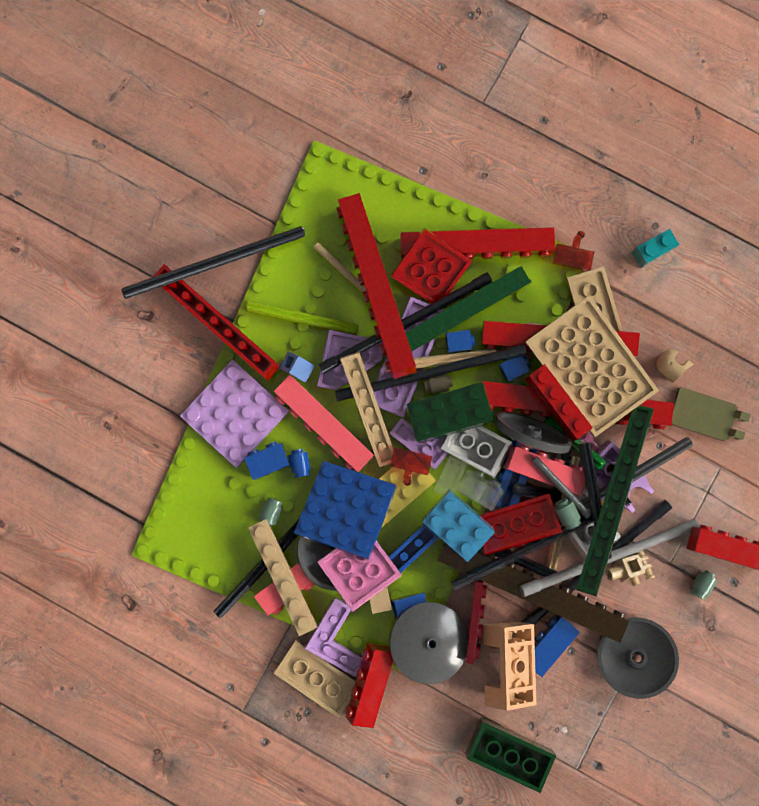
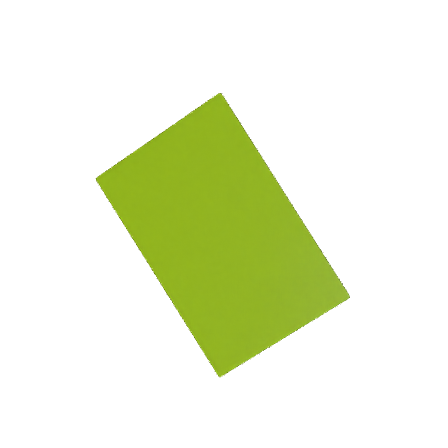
[132,141,589,671]

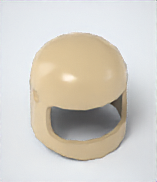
[656,348,694,383]

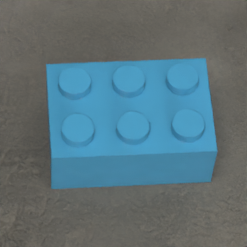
[422,489,495,562]

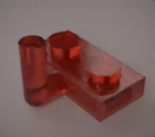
[552,231,594,271]
[390,447,433,486]

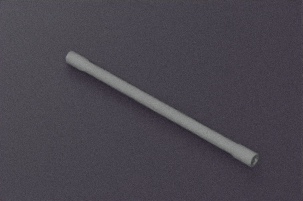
[519,519,699,597]

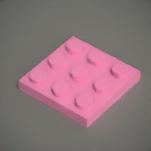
[318,541,402,612]

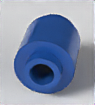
[288,449,311,478]

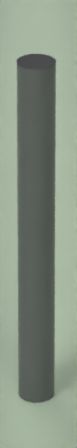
[531,456,592,518]

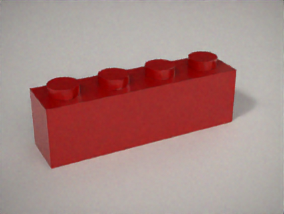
[525,364,593,441]
[686,524,759,570]
[345,642,393,728]

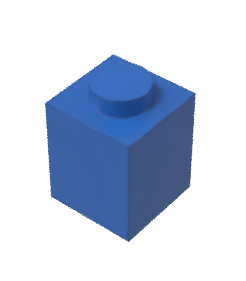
[445,330,475,354]
[498,356,530,383]

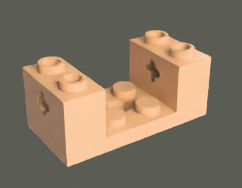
[483,621,536,711]

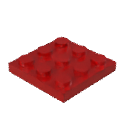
[391,228,472,303]

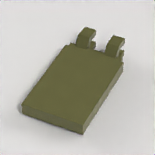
[672,387,751,441]

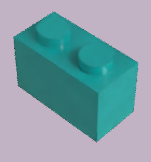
[632,229,680,268]

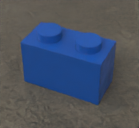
[244,441,290,480]

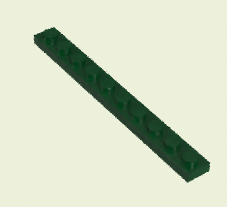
[576,405,654,597]

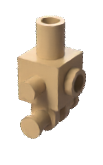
[606,550,655,586]

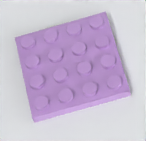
[180,359,289,468]

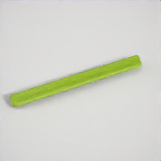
[246,301,358,335]

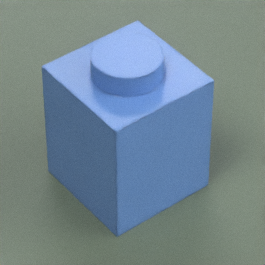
[279,352,314,383]

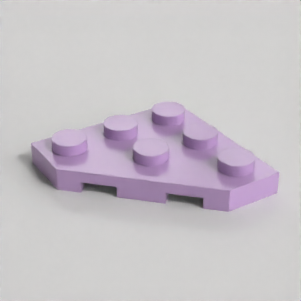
[317,330,383,390]

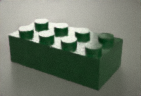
[407,382,495,444]
[465,717,556,793]

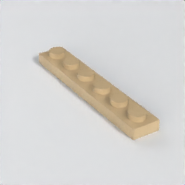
[341,352,397,467]
[248,519,318,636]

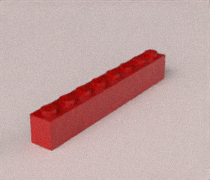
[400,227,555,260]
[153,264,280,381]
[481,321,640,356]

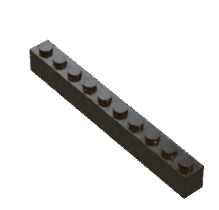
[437,542,630,643]

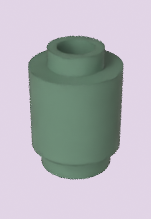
[258,497,283,527]
[554,498,581,530]
[690,570,718,601]

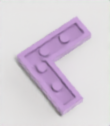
[389,418,448,470]
[305,596,362,677]

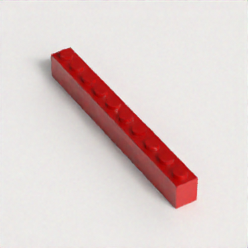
[336,193,416,379]
[482,381,674,430]

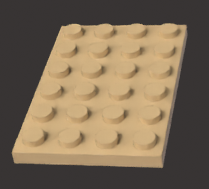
[525,295,659,437]

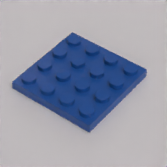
[294,461,397,560]

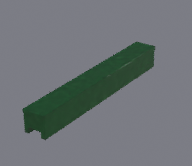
[405,266,532,352]

